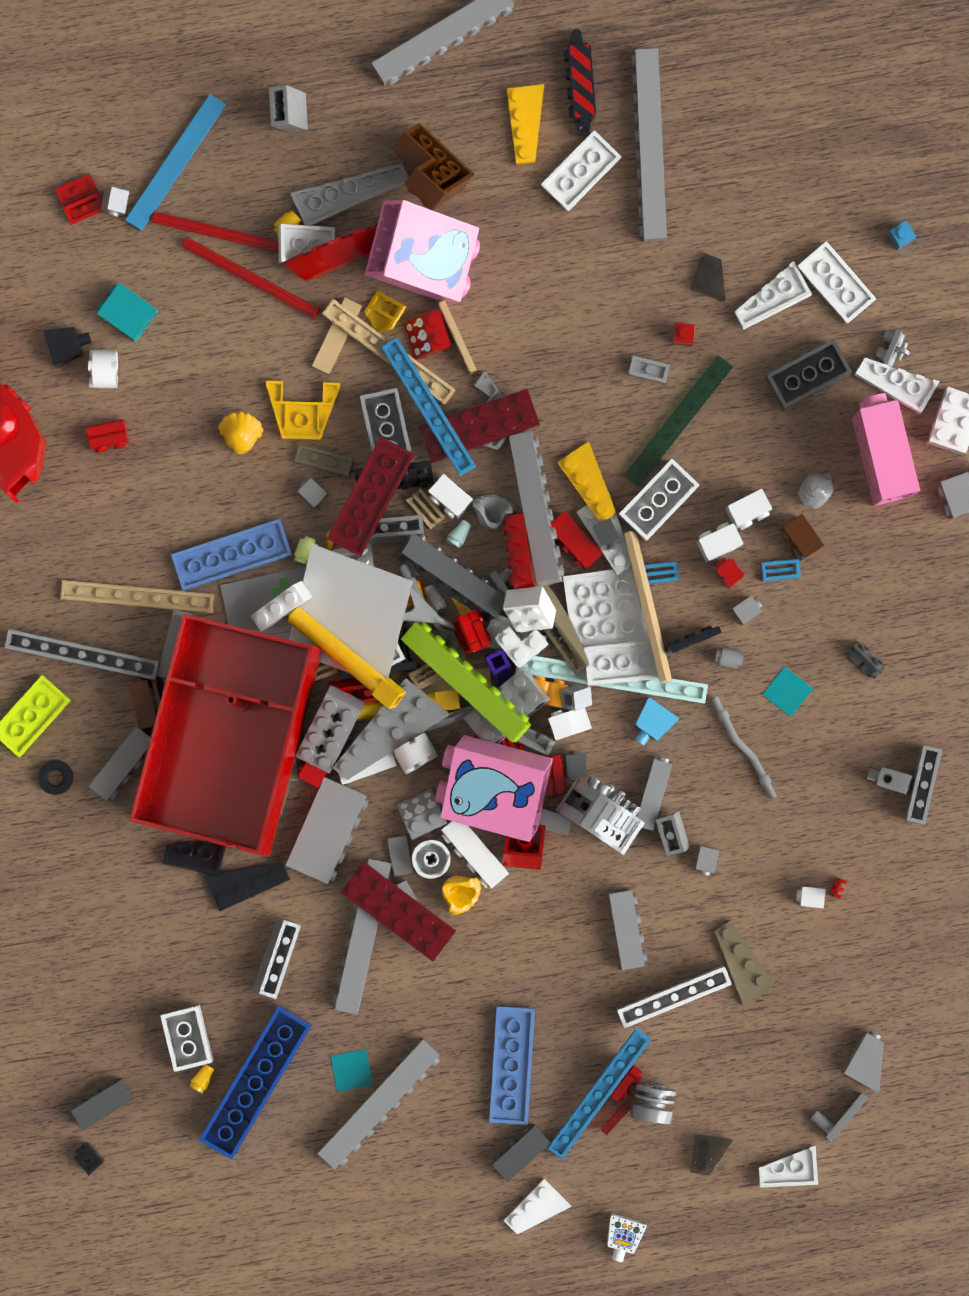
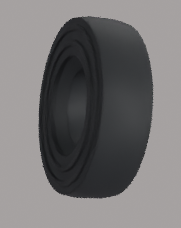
[38,760,73,795]

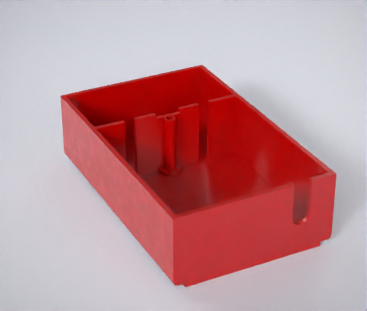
[129,613,322,856]

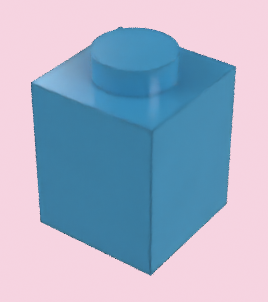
[887,221,916,250]

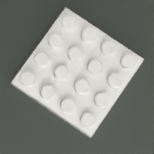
[563,568,649,648]

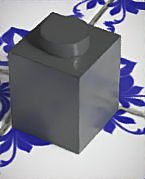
[593,518,621,551]
[565,750,587,779]

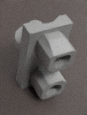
[876,329,910,367]

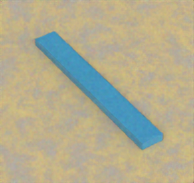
[125,94,226,231]
[380,337,476,477]
[547,1027,652,1159]

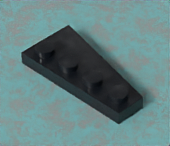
[204,862,290,911]

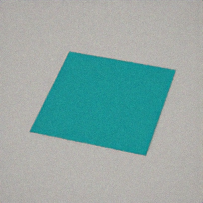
[763,667,813,717]
[331,1049,373,1092]

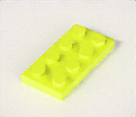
[0,675,72,758]

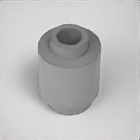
[715,647,744,669]

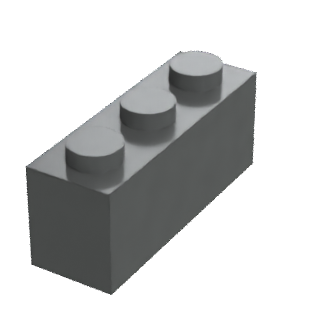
[71,1078,134,1130]
[492,1124,550,1183]

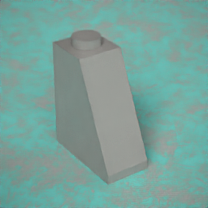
[842,1031,884,1092]

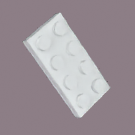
[541,130,622,212]
[797,241,876,324]
[584,640,659,686]

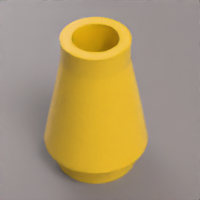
[189,1064,214,1094]

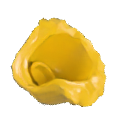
[218,412,263,454]
[442,875,481,915]

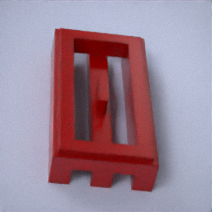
[830,877,847,899]

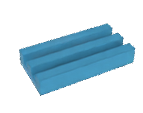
[760,559,801,582]
[644,562,679,584]

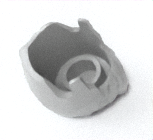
[798,472,834,509]

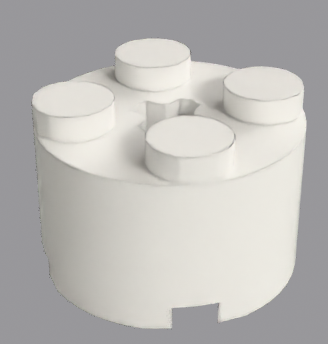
[88,350,118,388]
[393,733,438,775]
[412,840,451,879]

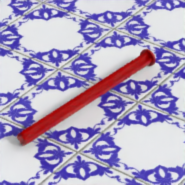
[152,212,279,253]
[182,237,321,320]

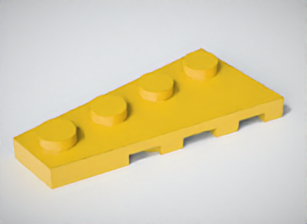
[507,84,544,165]
[557,441,616,523]

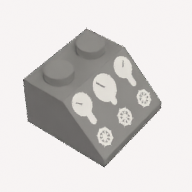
[396,789,447,839]

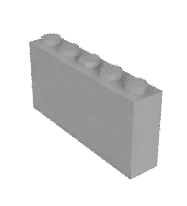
[285,777,369,884]

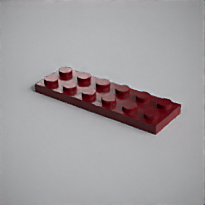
[419,389,540,463]
[327,436,415,557]
[341,861,456,962]

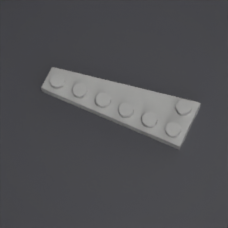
[290,163,409,226]

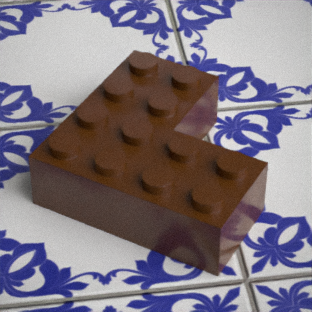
[391,123,475,210]

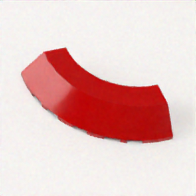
[284,223,378,281]

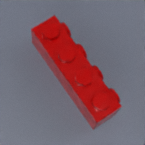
[502,513,536,589]

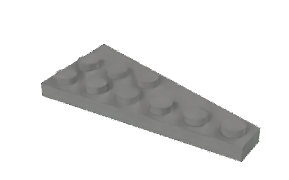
[333,678,450,780]

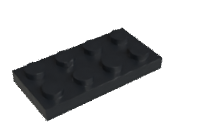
[354,460,434,490]

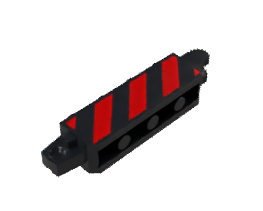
[564,29,596,136]

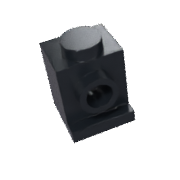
[74,1144,105,1176]

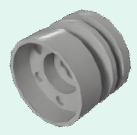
[631,1083,676,1124]

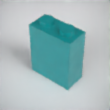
[97,283,158,342]

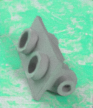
[517,728,556,756]

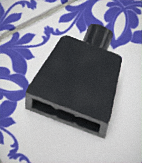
[44,327,92,368]

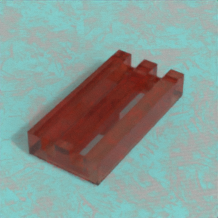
[601,1101,633,1135]

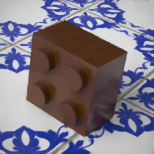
[780,514,824,561]

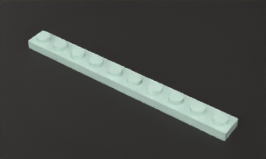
[515,656,708,704]

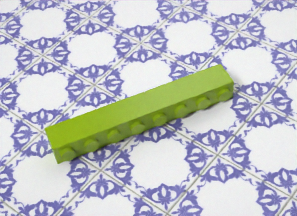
[401,622,531,742]

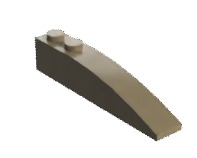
[509,566,590,675]

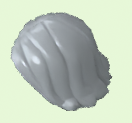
[472,494,517,530]

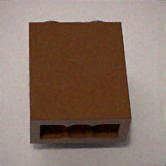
[128,677,162,730]

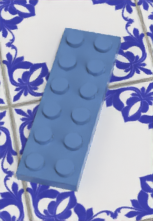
[171,519,293,591]
[489,1006,535,1125]

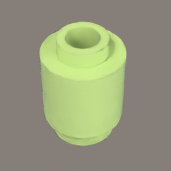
[294,536,318,565]

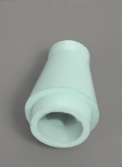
[446,520,471,549]

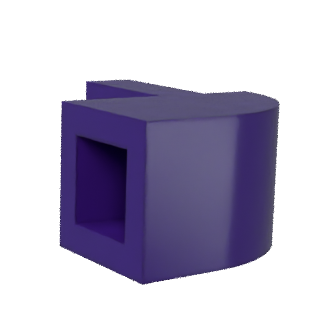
[484,647,514,687]

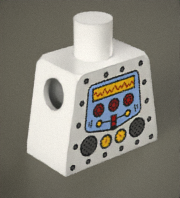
[607,1213,647,1262]

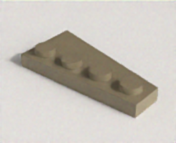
[714,920,775,1006]

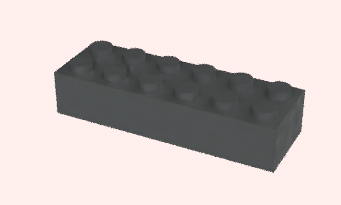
[394,533,505,621]

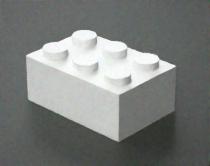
[927,387,969,456]
[160,1005,214,1072]

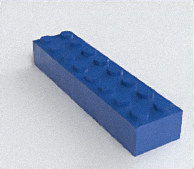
[199,1005,313,1160]

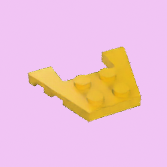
[266,381,341,440]

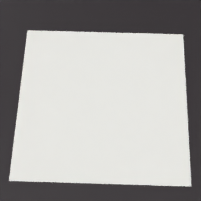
[289,544,413,678]

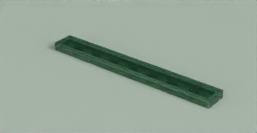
[624,355,733,487]

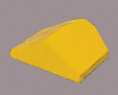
[364,290,406,333]

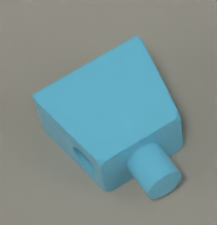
[635,697,679,745]

